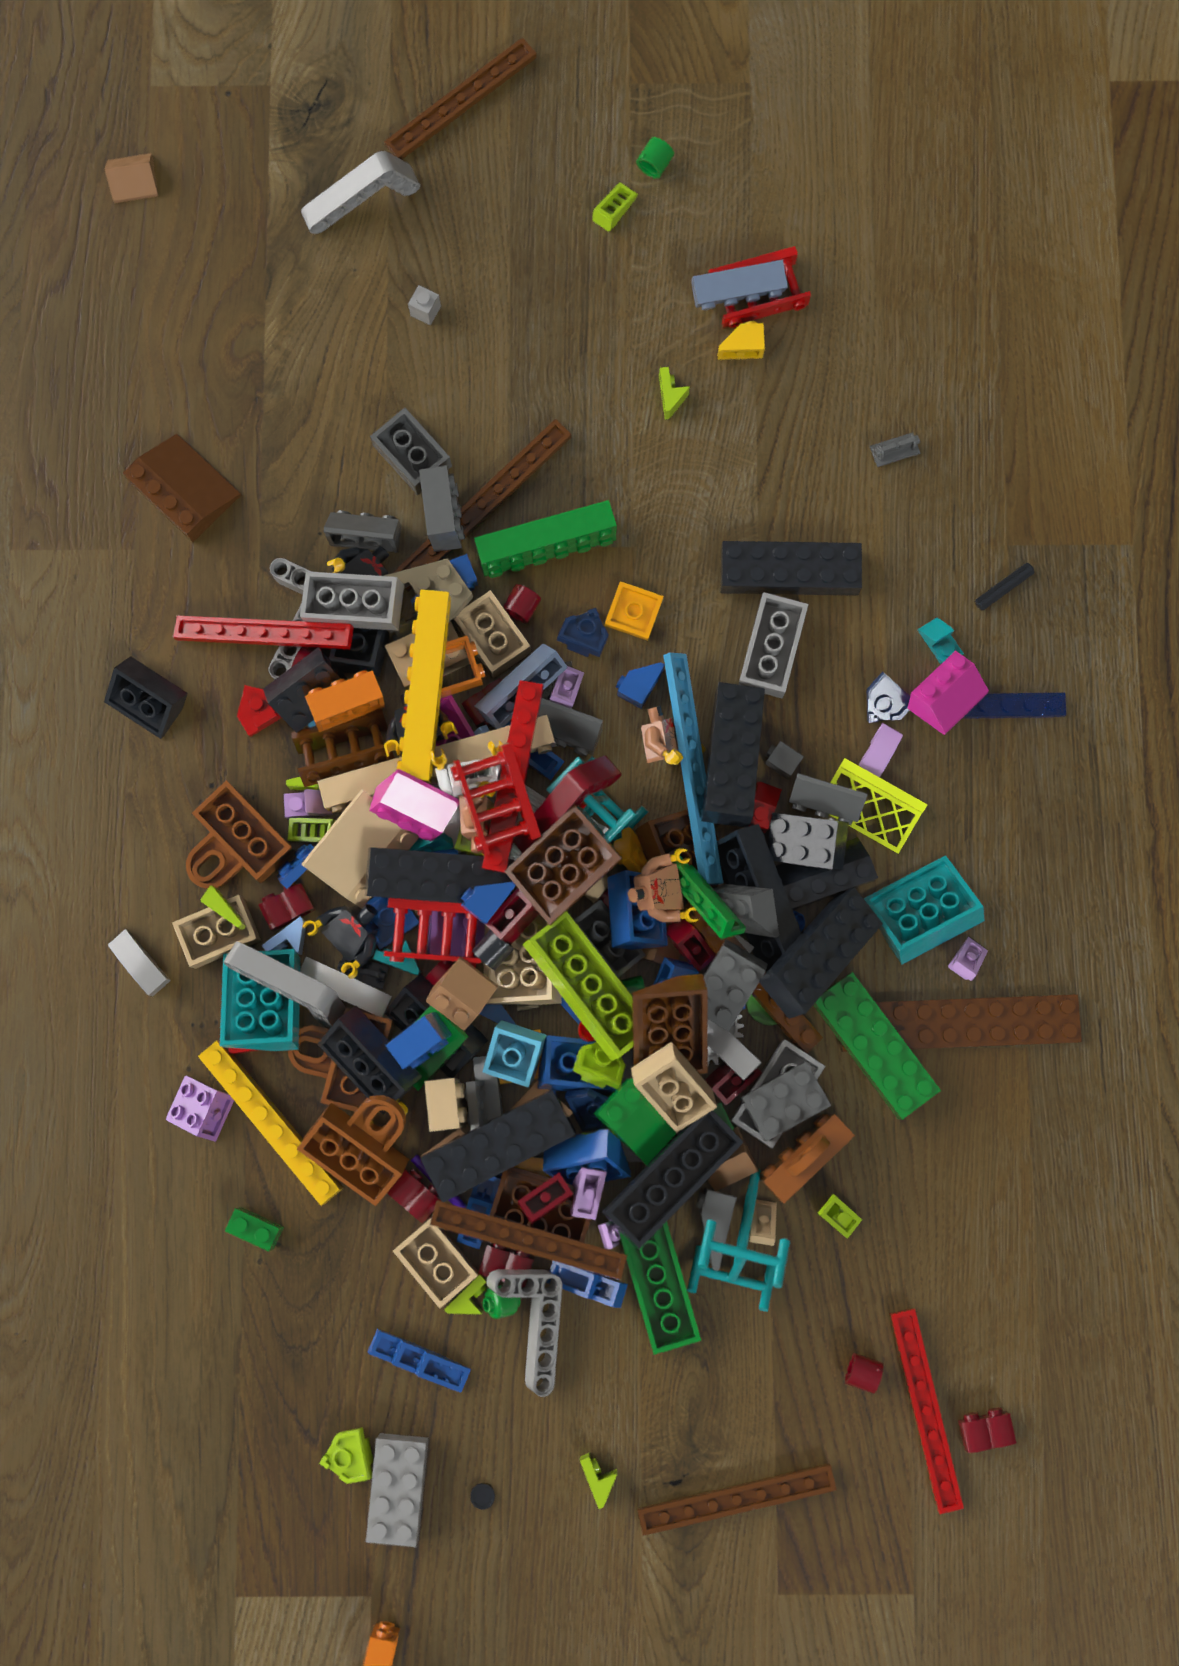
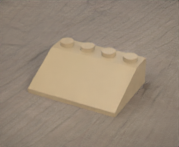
[302,789,419,908]
[484,908,562,1005]

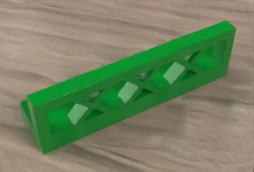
[672,856,746,939]

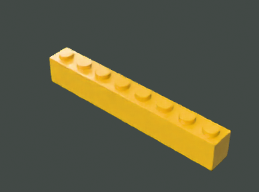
[397,589,452,784]
[198,1041,343,1205]

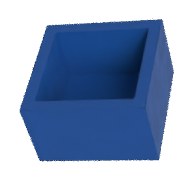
[385,1012,452,1069]

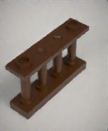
[291,709,395,787]

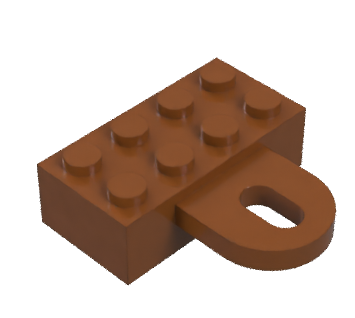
[186,780,296,889]
[288,1008,395,1111]
[297,1095,410,1206]
[759,1114,855,1204]

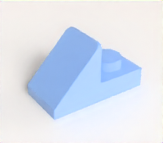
[262,917,306,955]

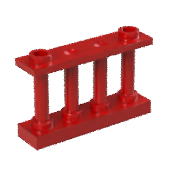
[708,246,811,328]
[450,743,541,855]
[384,898,482,967]

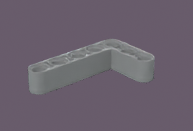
[301,151,420,234]
[269,558,311,680]
[223,942,346,1028]
[487,1269,562,1397]

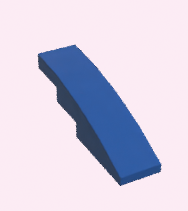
[368,1329,471,1393]

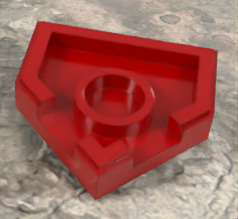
[237,685,282,737]

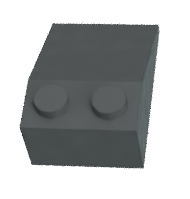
[696,1188,736,1271]

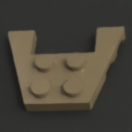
[385,558,473,635]

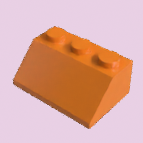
[305,670,385,732]

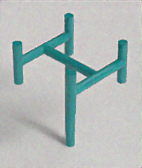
[546,756,649,841]
[687,1169,790,1312]

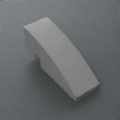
[108,929,171,996]
[708,1019,761,1081]

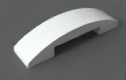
[300,957,392,1017]

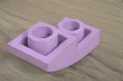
[859,723,903,777]
[597,1221,620,1249]

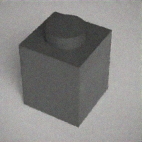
[765,741,803,780]

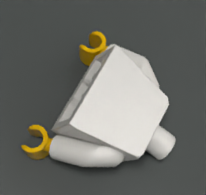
[430,740,502,799]

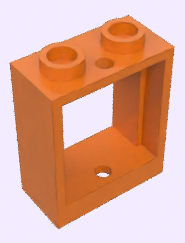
[441,636,486,698]
[364,1621,400,1666]

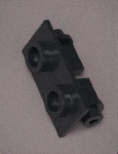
[337,956,389,989]

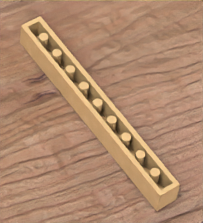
[317,715,556,813]

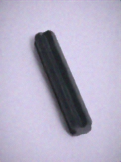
[975,563,1034,611]

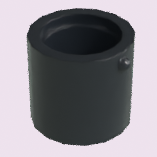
[472,929,515,971]

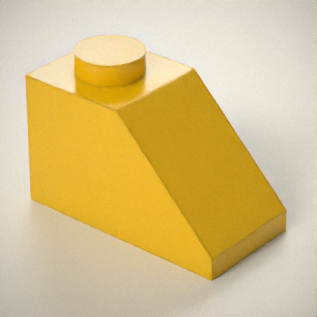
[717,321,765,359]

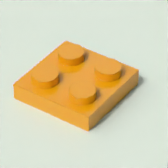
[605,581,664,641]

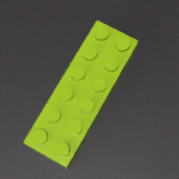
[522,911,633,1061]

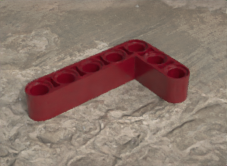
[513,755,622,854]

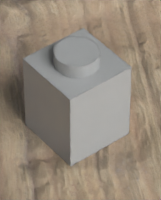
[408,285,441,325]

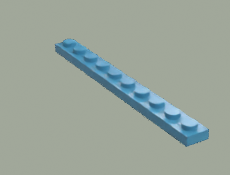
[663,652,723,885]

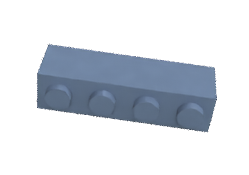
[691,260,788,310]
[474,644,568,729]

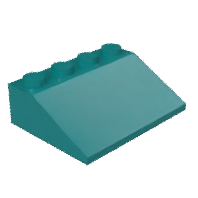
[863,855,985,965]
[220,949,301,1051]

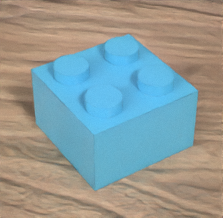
[483,1020,547,1087]

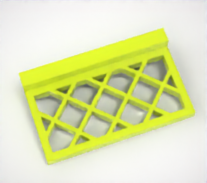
[830,758,927,854]

